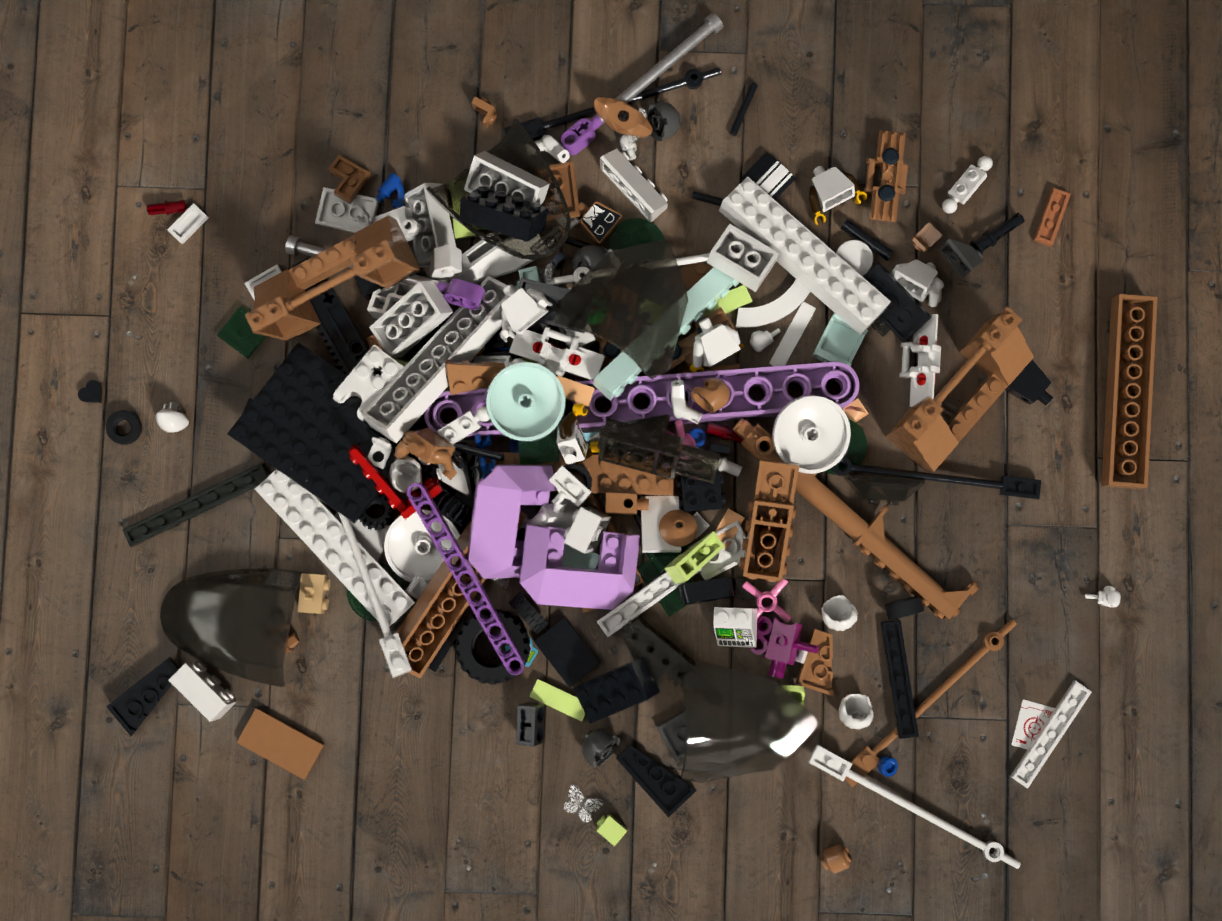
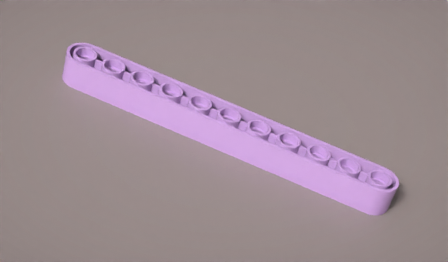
[424,362,859,440]

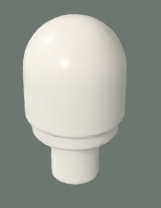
[620,135,637,160]

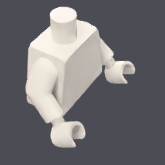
[500,284,552,342]

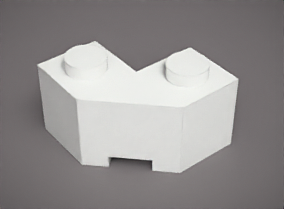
[430,244,462,284]
[367,282,414,319]

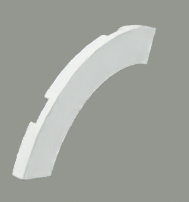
[736,279,810,328]

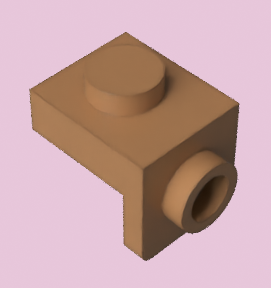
[471,97,497,128]
[912,222,944,252]

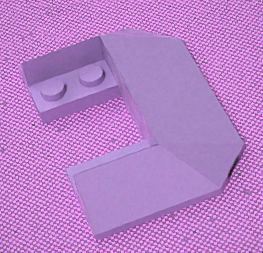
[467,465,558,579]
[519,524,640,610]

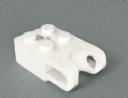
[333,345,404,421]

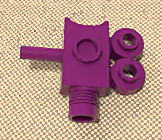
[750,616,819,679]

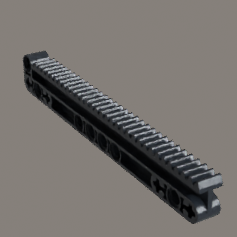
[288,257,442,491]

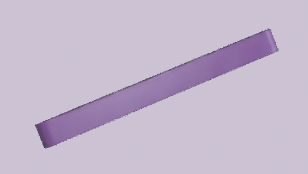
[407,482,525,675]

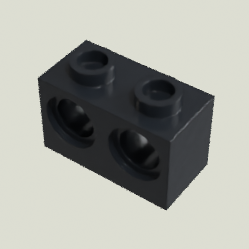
[516,702,545,746]

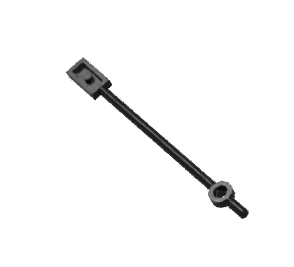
[504,67,721,148]
[830,457,1041,499]

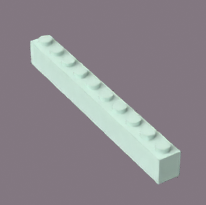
[593,267,740,400]

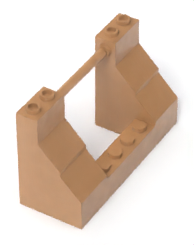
[245,215,421,341]
[885,307,1034,473]

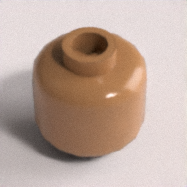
[821,844,852,874]

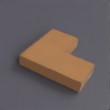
[328,155,371,204]

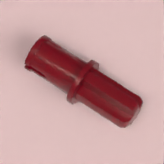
[147,200,187,216]
[706,422,743,443]

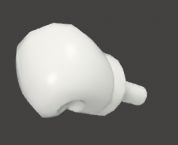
[749,328,781,352]
[1085,586,1121,608]

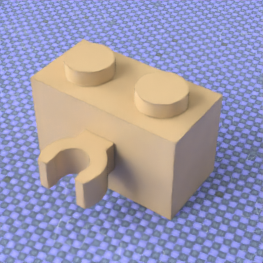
[298,573,330,614]

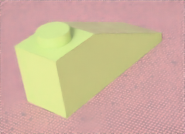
[664,531,725,584]

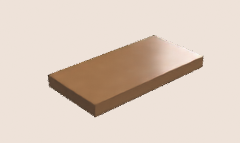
[237,708,325,780]

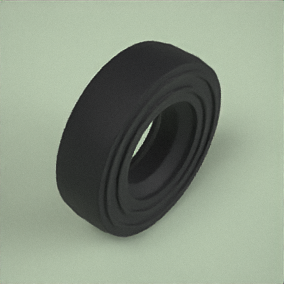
[106,410,142,445]

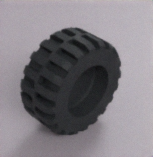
[455,609,531,684]

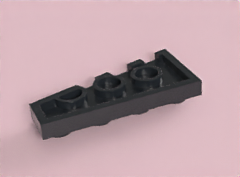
[106,657,180,736]
[615,745,697,817]

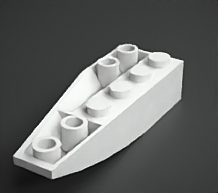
[442,232,548,296]

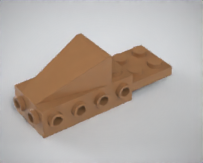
[739,459,799,582]

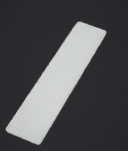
[769,302,816,366]

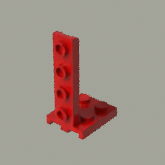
[349,445,442,520]

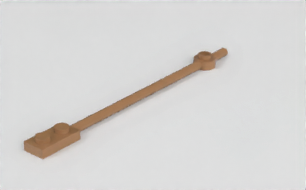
[845,619,1017,787]

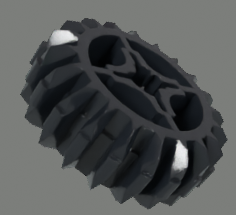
[433,487,473,529]

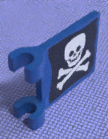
[468,434,496,497]

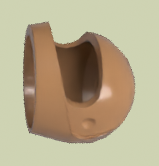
[691,378,730,413]

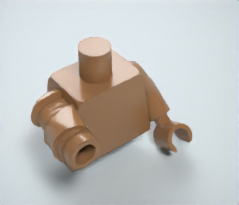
[394,428,457,481]

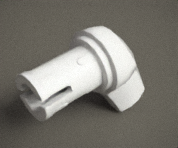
[526,135,570,163]
[671,380,703,425]

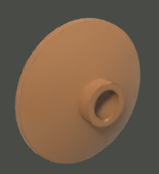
[659,510,698,547]

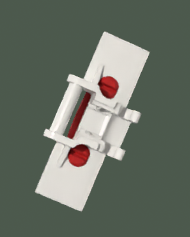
[899,314,941,407]
[509,326,605,381]

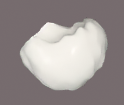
[389,456,422,494]
[821,595,858,631]
[838,694,873,730]

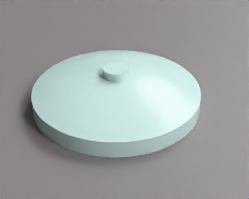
[486,362,566,442]

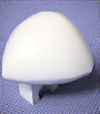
[156,402,189,433]

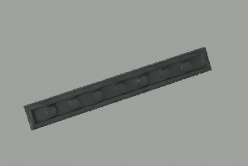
[122,463,269,547]

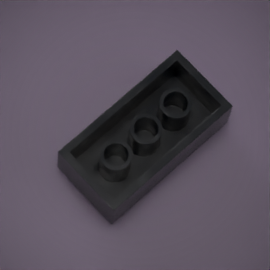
[459,186,548,242]
[573,656,660,724]

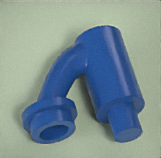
[375,173,404,209]

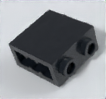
[677,467,726,512]

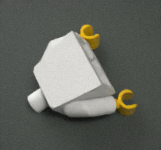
[690,318,744,373]

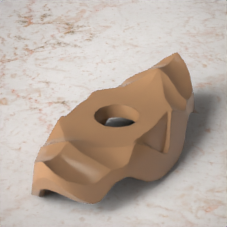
[594,97,653,138]

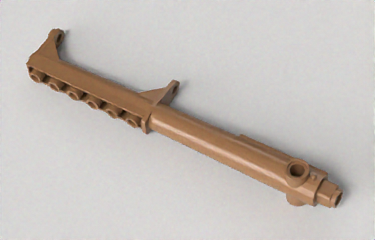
[732,418,979,620]

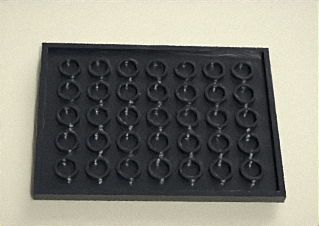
[227,342,423,524]

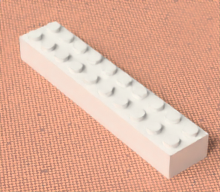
[719,177,891,335]
[361,276,508,443]
[255,469,416,629]

